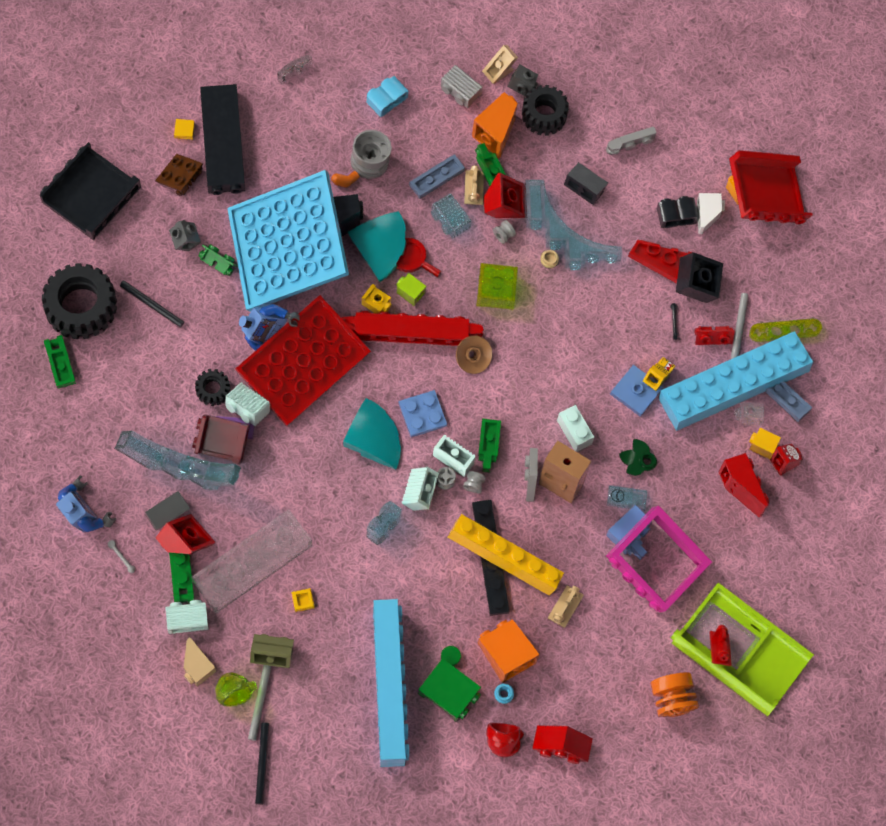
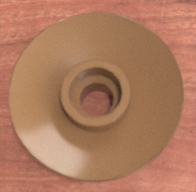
[456,336,492,374]

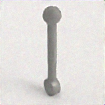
[108,540,135,573]

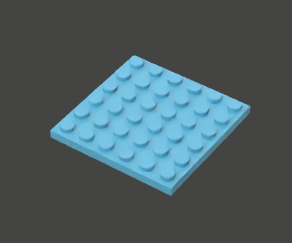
[227,170,349,312]

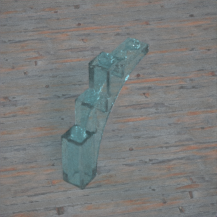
[524,180,622,270]
[114,431,241,490]

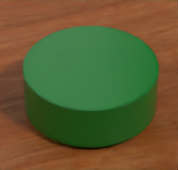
[441,646,461,666]

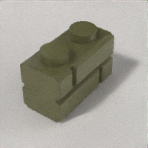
[250,634,294,668]

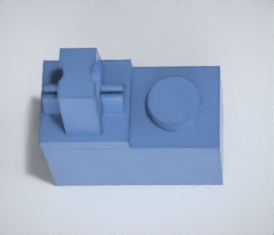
[606,505,652,560]

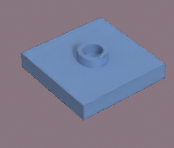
[610,365,663,417]

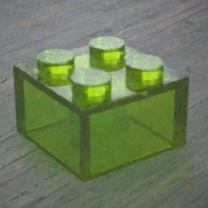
[476,263,518,310]

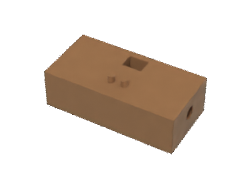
[538,440,591,503]

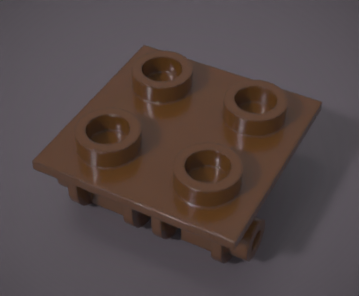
[155,153,203,196]

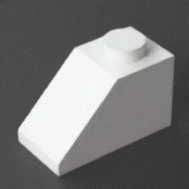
[697,193,725,234]

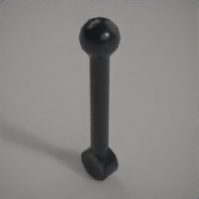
[670,303,678,340]

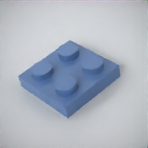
[398,390,447,437]

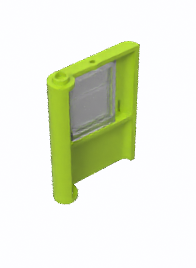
[671,583,814,717]

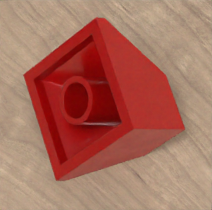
[484,173,526,218]
[155,514,215,554]

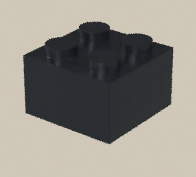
[676,252,724,303]

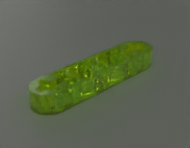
[749,318,822,342]

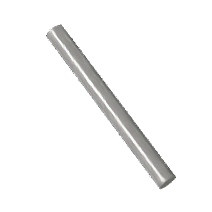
[730,293,749,360]
[248,665,272,741]

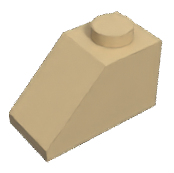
[184,638,216,687]

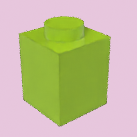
[396,273,426,306]

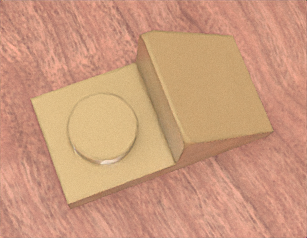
[482,45,518,84]

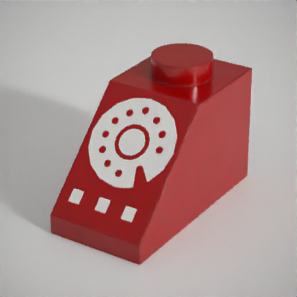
[770,444,803,476]

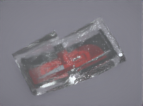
[277,55,312,85]

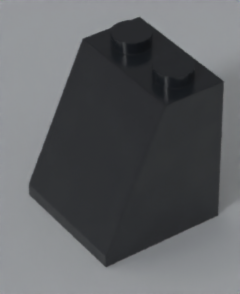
[333,194,364,237]

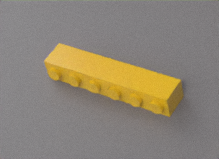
[447,514,564,596]

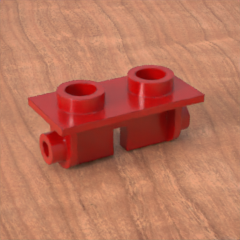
[694,326,735,345]
[709,625,732,666]

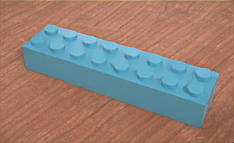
[659,331,813,431]
[373,599,409,767]

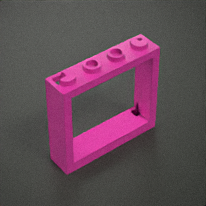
[606,505,712,612]

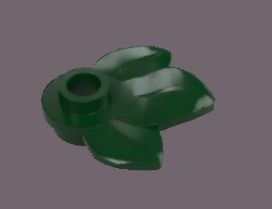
[619,439,657,476]

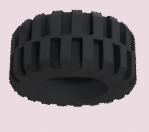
[42,263,117,339]

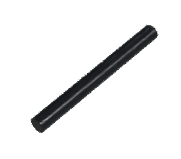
[120,280,184,328]
[255,723,269,805]

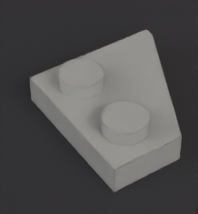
[524,448,538,502]

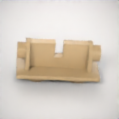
[464,166,484,205]
[548,585,584,628]

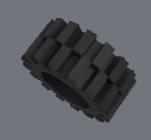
[195,369,230,406]

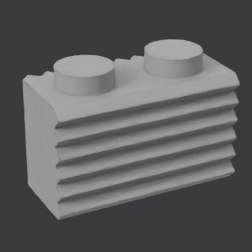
[441,65,483,108]

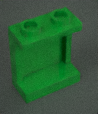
[418,658,481,722]

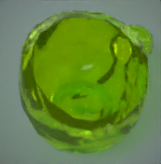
[215,672,257,707]

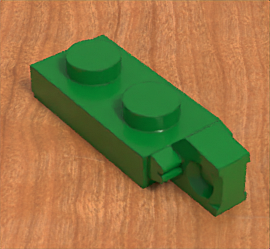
[475,143,506,186]
[478,418,501,473]

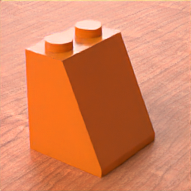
[472,92,518,159]
[478,619,539,683]

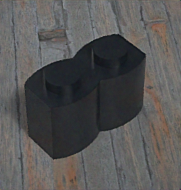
[656,196,699,228]

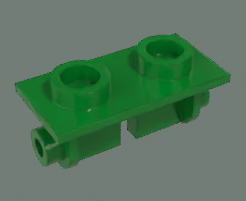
[198,244,238,276]

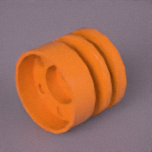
[650,672,699,717]

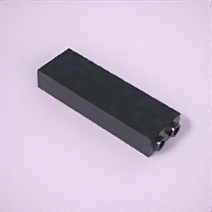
[200,84,245,195]

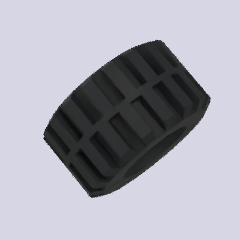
[522,85,569,136]

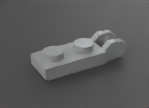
[606,127,656,155]

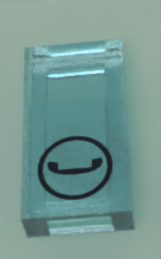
[606,485,647,511]

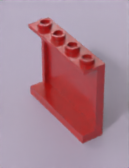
[729,150,813,224]

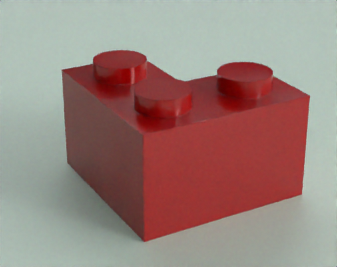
[532,725,593,764]

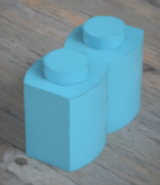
[366,76,409,117]

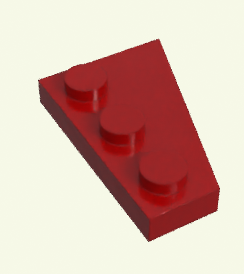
[628,240,692,283]

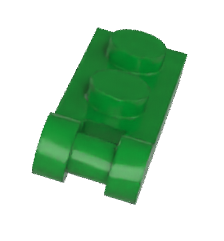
[44,335,76,389]
[169,552,194,603]

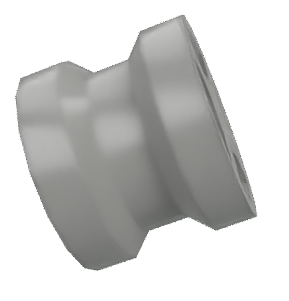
[493,220,516,244]
[436,467,456,490]
[463,471,486,493]

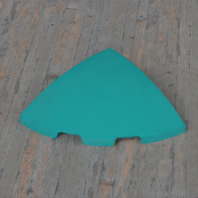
[347,211,407,282]
[343,398,401,470]

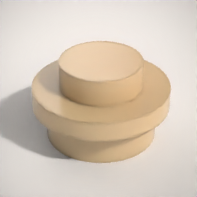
[540,250,559,268]

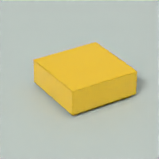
[174,119,195,140]
[291,588,315,612]

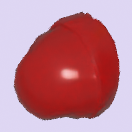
[486,722,524,757]

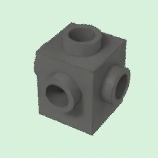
[507,64,538,97]
[169,220,201,251]

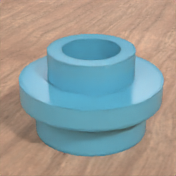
[494,684,514,704]

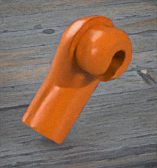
[331,171,360,188]

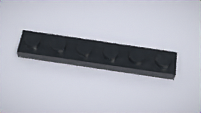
[472,500,510,616]

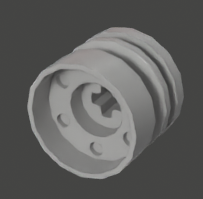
[350,130,392,179]

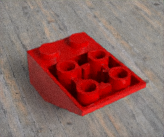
[719,453,769,517]

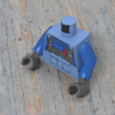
[239,304,300,351]
[56,476,116,533]

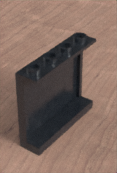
[40,142,141,240]

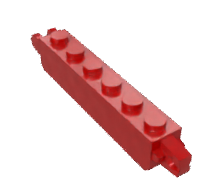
[341,311,484,346]

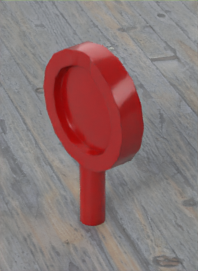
[396,238,441,277]

